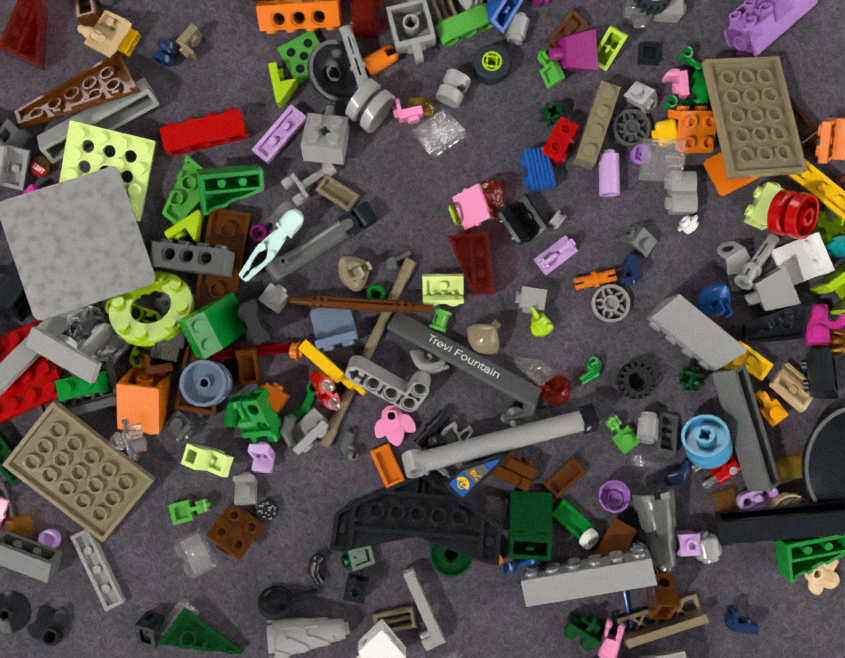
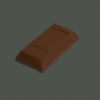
[235,348,261,385]
[543,456,587,499]

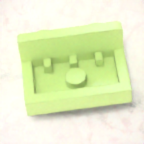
[422,274,464,306]

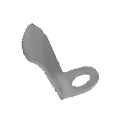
[717,241,759,292]

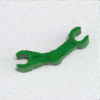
[281,382,316,420]

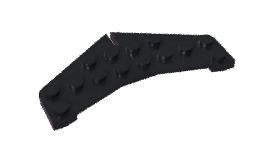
[330,474,501,566]

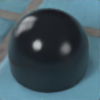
[427,433,448,449]

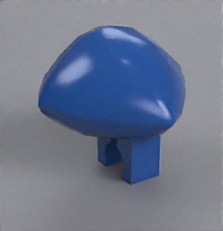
[697,284,733,318]

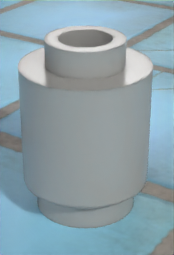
[506,12,530,45]
[637,412,659,444]

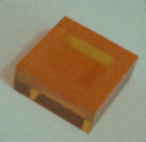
[710,488,739,512]
[5,512,37,537]

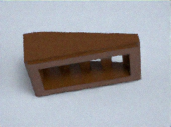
[75,0,101,27]

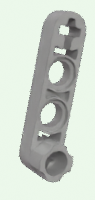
[403,567,446,651]

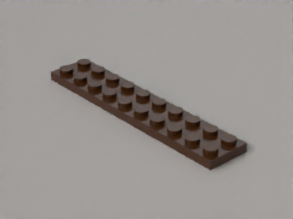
[174,208,252,415]

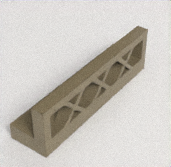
[616,592,709,648]

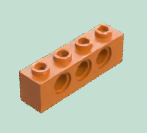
[256,0,342,34]

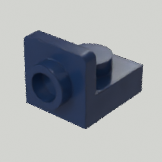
[617,254,642,287]
[724,605,759,635]

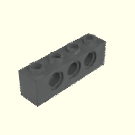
[150,239,235,277]

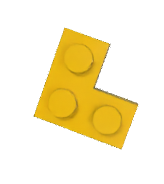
[719,340,774,381]

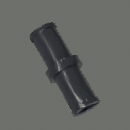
[414,410,450,449]

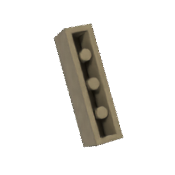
[572,81,621,170]

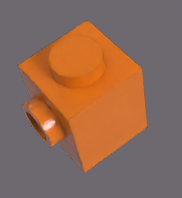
[259,382,290,413]

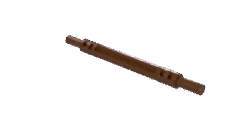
[289,295,433,314]

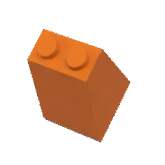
[116,367,172,435]

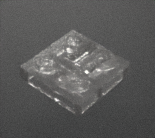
[412,108,467,158]
[639,138,687,183]

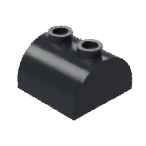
[801,348,839,399]

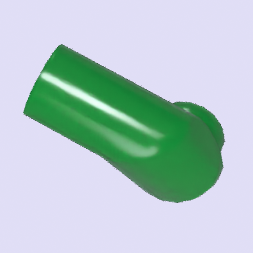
[578,356,601,386]

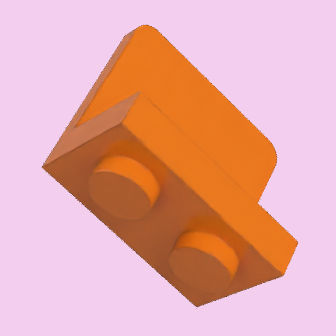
[668,106,716,153]
[816,117,845,164]
[703,152,760,196]

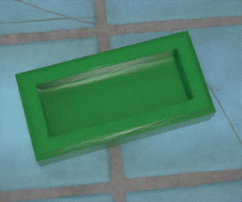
[552,498,595,540]

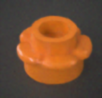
[289,341,305,361]

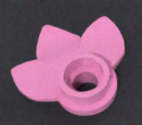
[374,405,416,446]

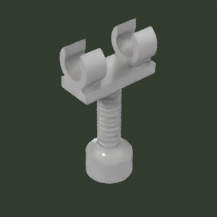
[281,163,337,206]

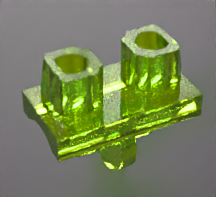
[811,211,845,246]

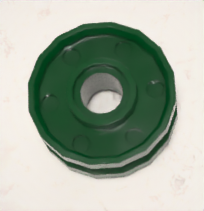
[430,543,473,577]

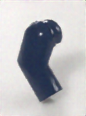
[664,461,692,486]

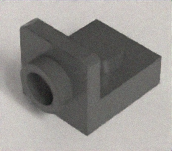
[164,409,197,442]

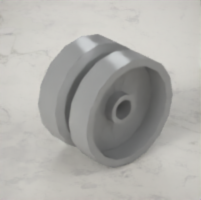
[345,78,395,133]

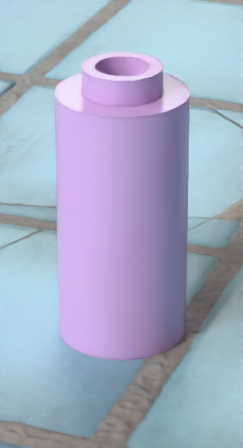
[598,149,620,197]

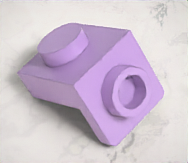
[247,442,276,473]

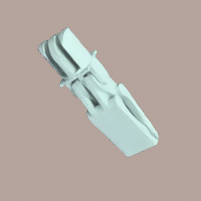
[239,209,304,282]

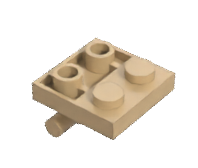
[77,10,132,58]

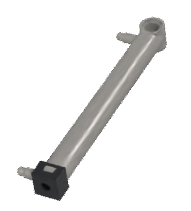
[402,403,599,478]

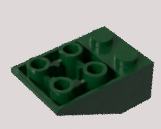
[506,490,552,561]

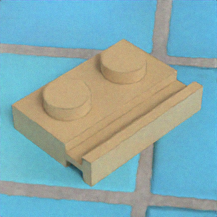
[769,362,813,412]

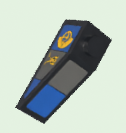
[444,452,507,502]

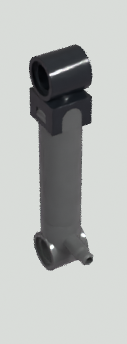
[264,201,378,284]

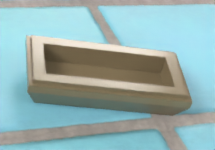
[315,175,360,212]

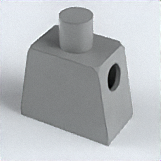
[743,265,800,311]

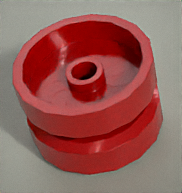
[767,190,819,240]

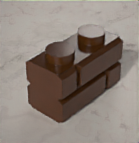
[491,450,537,492]

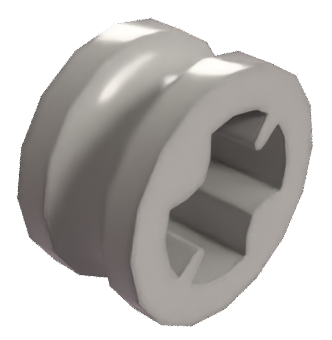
[548,210,567,230]

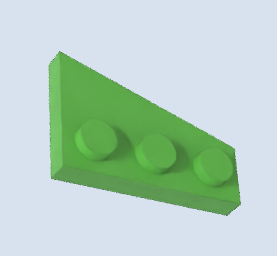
[162,155,203,224]

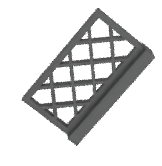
[37,356,118,420]

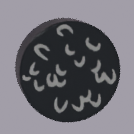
[257,499,279,521]

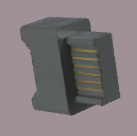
[150,321,187,362]

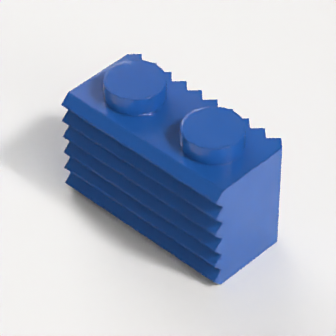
[520,146,556,193]

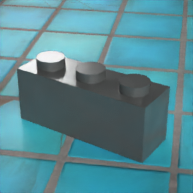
[0,529,62,583]

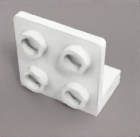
[771,232,835,285]

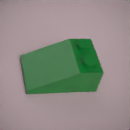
[177,292,248,359]

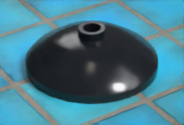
[307,40,361,103]

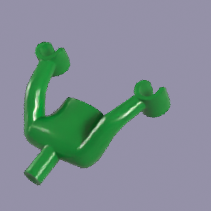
[663,46,710,110]

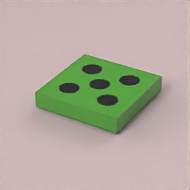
[277,31,320,84]

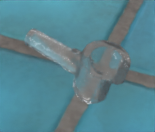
[631,454,660,468]

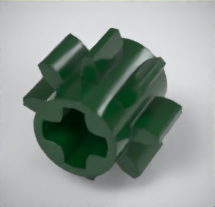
[539,101,565,127]
[678,366,705,391]

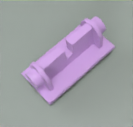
[533,235,578,275]

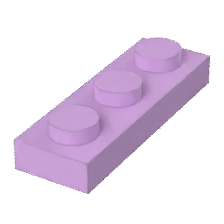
[252,104,307,164]

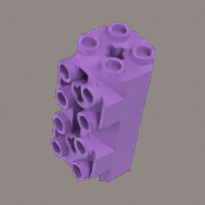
[724,0,818,58]

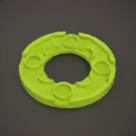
[109,271,194,346]

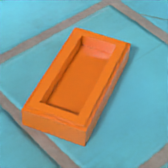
[370,443,405,489]

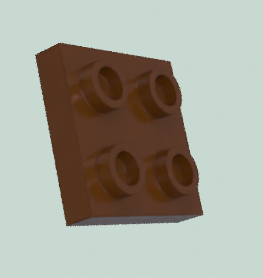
[205,502,265,562]

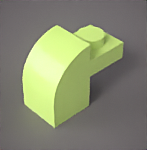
[181,444,234,477]

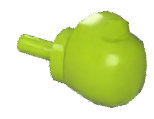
[530,306,554,337]

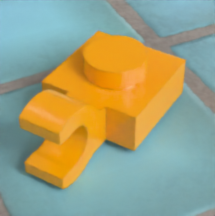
[754,390,788,427]

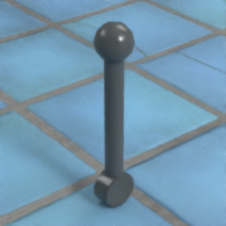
[0,481,18,524]

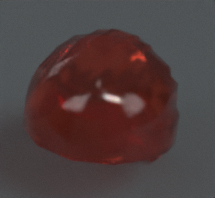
[479,178,506,219]
[533,375,572,406]

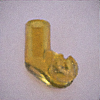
[408,96,436,116]

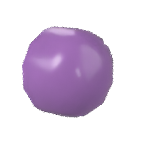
[599,480,631,513]

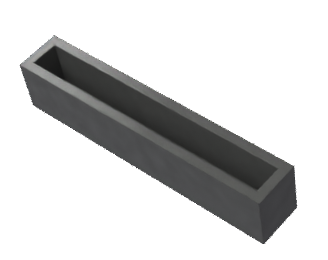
[712,364,781,491]

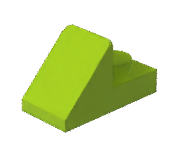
[268,62,299,109]
[164,210,205,243]

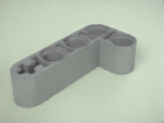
[345,355,431,412]

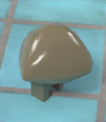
[338,256,373,292]
[467,319,501,355]

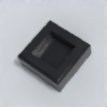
[637,42,660,66]

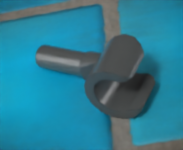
[385,250,411,271]

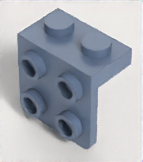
[310,308,359,352]

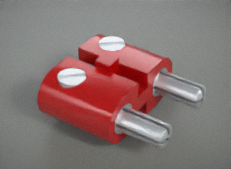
[311,370,340,411]
[691,454,741,489]

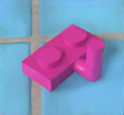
[805,304,845,346]

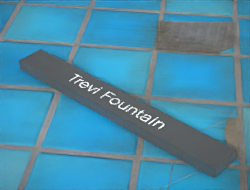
[387,313,542,408]

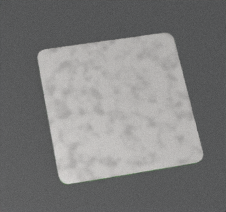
[0,167,156,320]

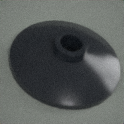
[0,591,31,633]

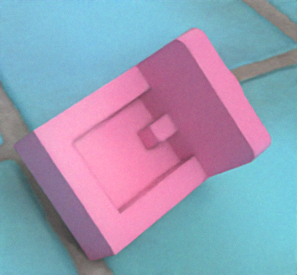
[392,98,423,124]

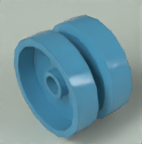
[681,415,733,469]

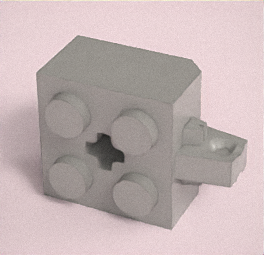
[386,0,436,64]
[301,105,349,165]

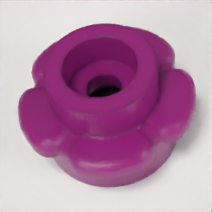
[250,224,270,243]

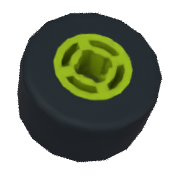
[473,44,510,85]

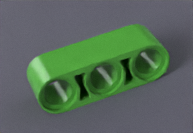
[435,3,493,48]

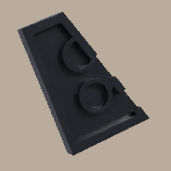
[741,300,812,344]

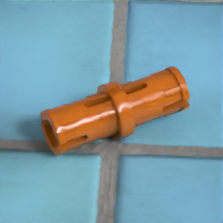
[573,269,617,291]

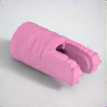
[598,618,626,658]

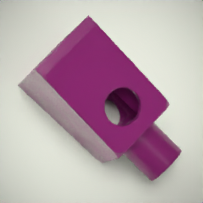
[549,30,598,73]

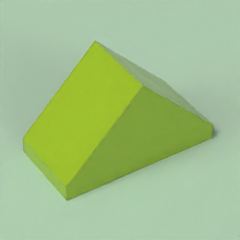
[597,25,628,71]

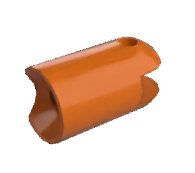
[362,45,399,77]

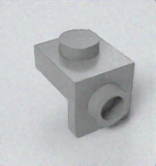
[623,81,658,116]

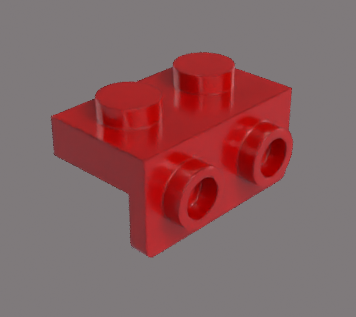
[541,117,579,167]

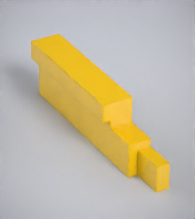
[298,339,367,396]

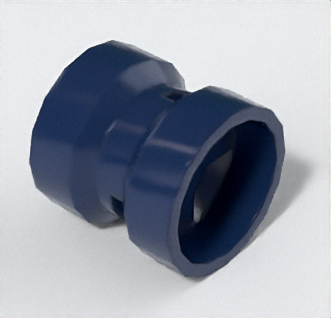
[152,39,179,67]

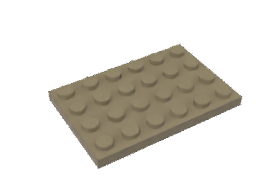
[702,56,807,179]
[2,400,156,542]

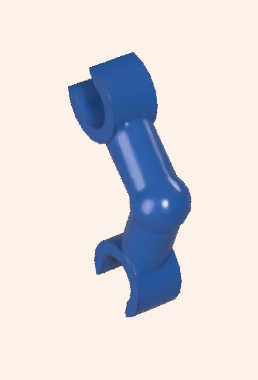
[502,559,541,574]

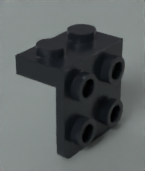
[497,194,549,245]

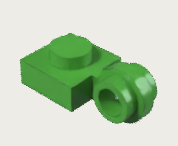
[537,47,565,89]
[605,415,641,454]
[168,498,211,525]

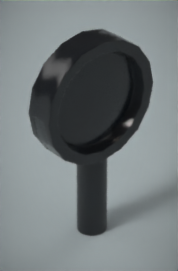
[258,586,317,620]

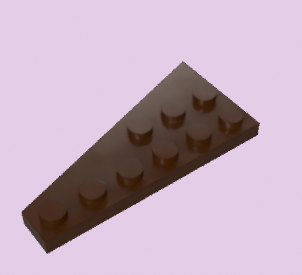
[14,51,140,129]

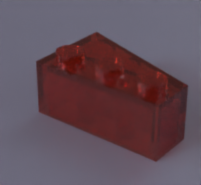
[0,0,48,71]
[351,0,382,39]
[447,231,496,297]

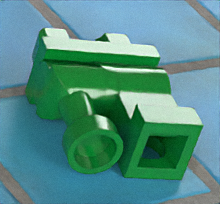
[229,388,282,444]

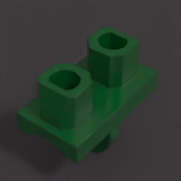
[563,612,602,652]

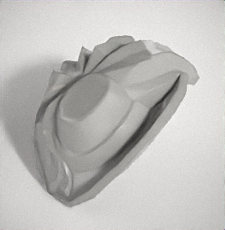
[410,349,449,374]

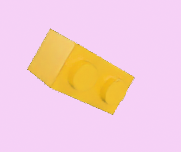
[117,28,141,57]

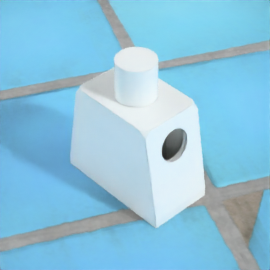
[355,619,406,658]

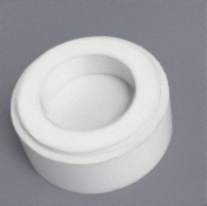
[579,528,599,550]

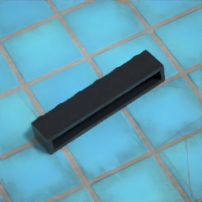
[714,500,845,545]

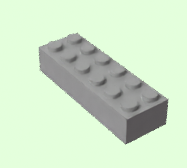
[521,547,657,607]

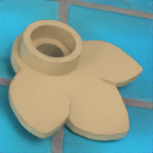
[804,560,840,595]

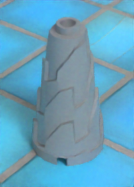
[267,617,350,658]

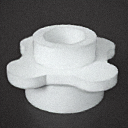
[677,215,699,234]

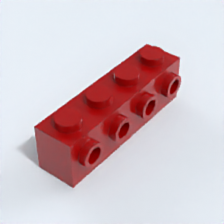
[160,108,249,157]

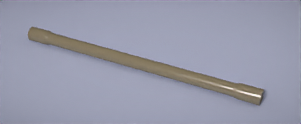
[319,258,417,448]

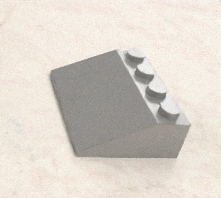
[646,294,748,371]

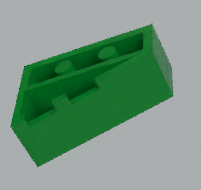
[196,164,264,216]
[775,535,845,584]

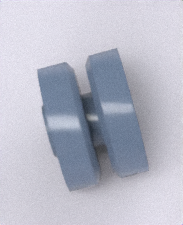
[179,360,233,407]

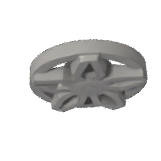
[591,284,630,323]

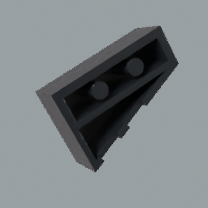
[0,258,29,322]

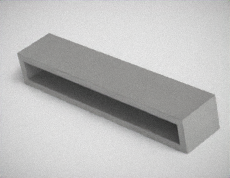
[37,78,160,164]

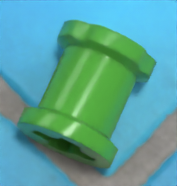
[429,308,452,333]

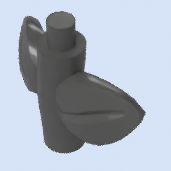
[500,396,553,428]

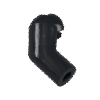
[307,553,325,586]

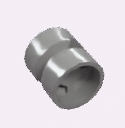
[435,69,471,108]

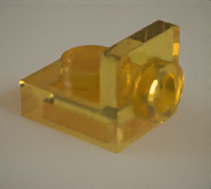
[775,456,802,484]

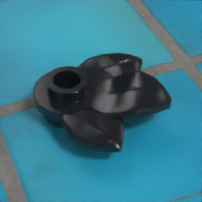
[27,605,68,646]

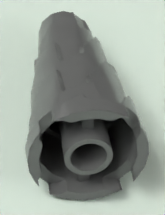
[631,486,677,572]

